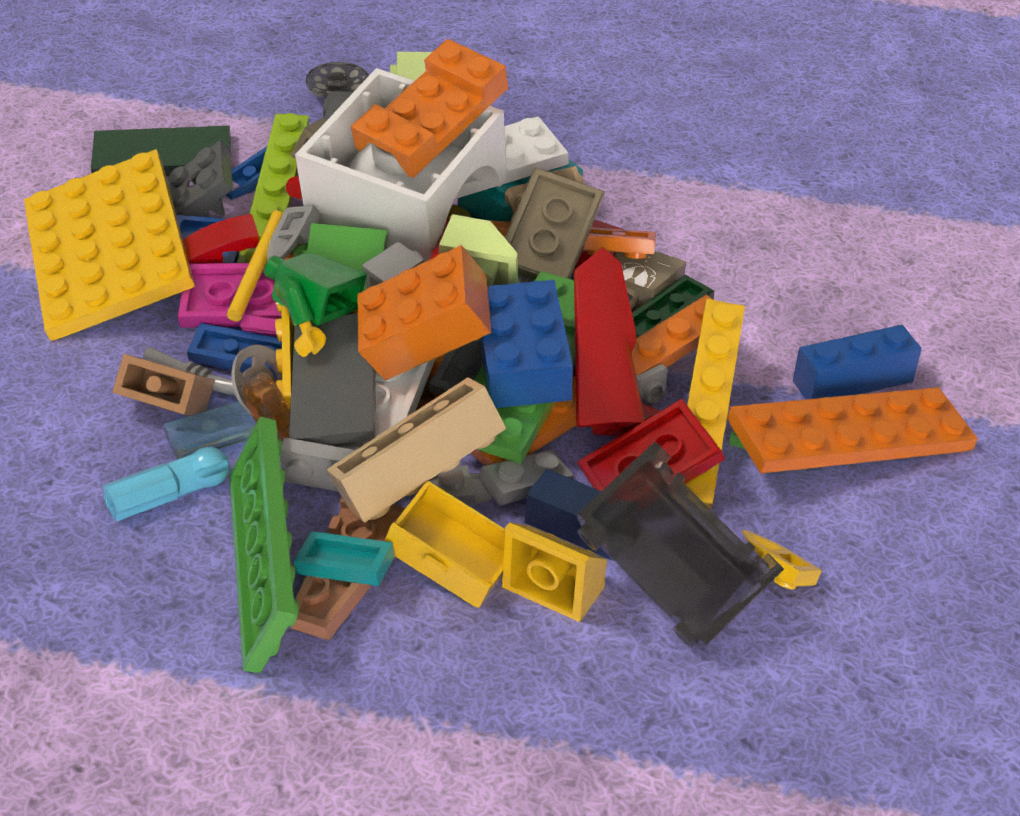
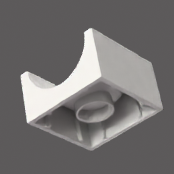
[295,68,507,262]

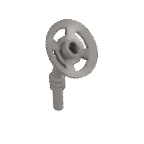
[143,345,289,422]

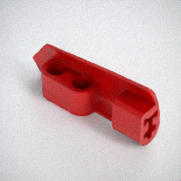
[574,247,646,436]

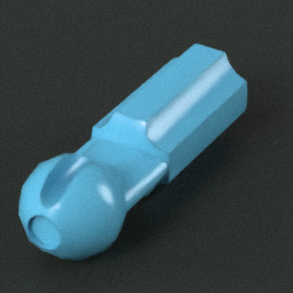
[102,446,230,521]

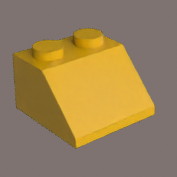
[502,522,607,622]

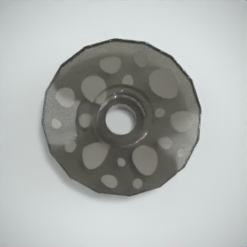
[306,62,369,98]

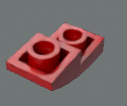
[183,214,259,264]

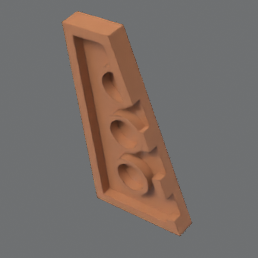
[291,498,406,641]

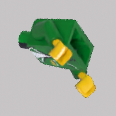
[264,253,367,357]

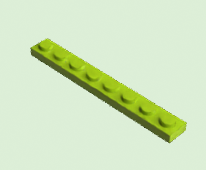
[237,113,310,263]

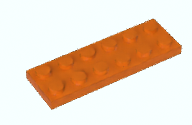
[727,387,978,474]

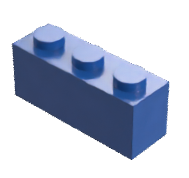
[793,324,922,399]

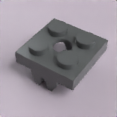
[167,140,233,218]

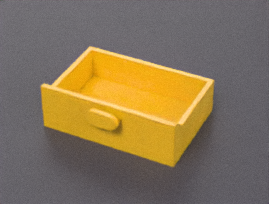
[384,480,505,608]

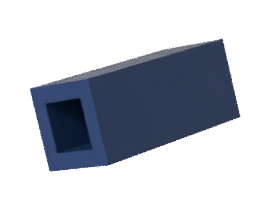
[525,469,640,562]

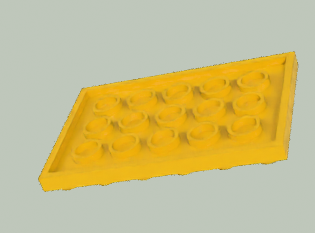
[24,149,195,341]

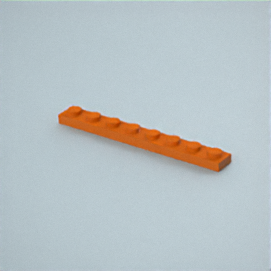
[471,295,713,466]

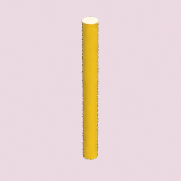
[227,210,283,322]

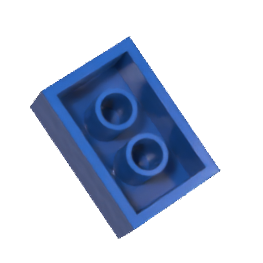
[478,280,573,408]

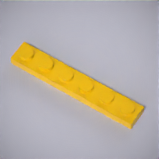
[669,299,745,512]

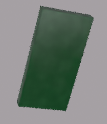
[91,125,231,176]

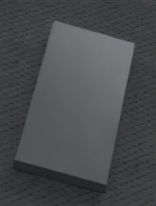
[289,314,376,445]

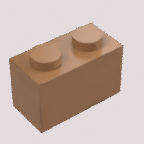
[112,354,215,418]

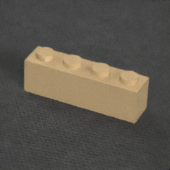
[326,378,506,523]

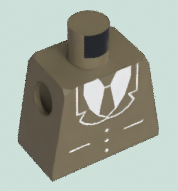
[614,251,686,312]

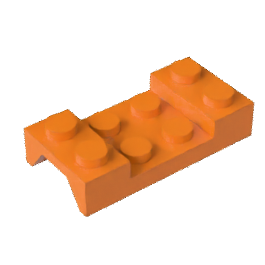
[351,38,508,178]

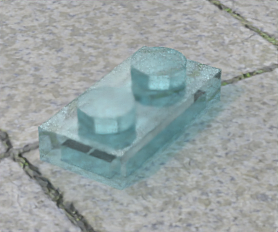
[163,401,255,459]

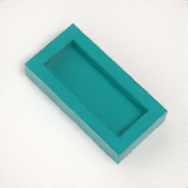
[294,531,395,586]

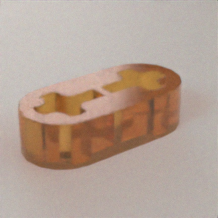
[243,375,290,442]

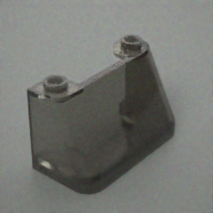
[577,442,784,648]

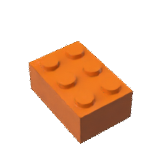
[357,245,491,381]

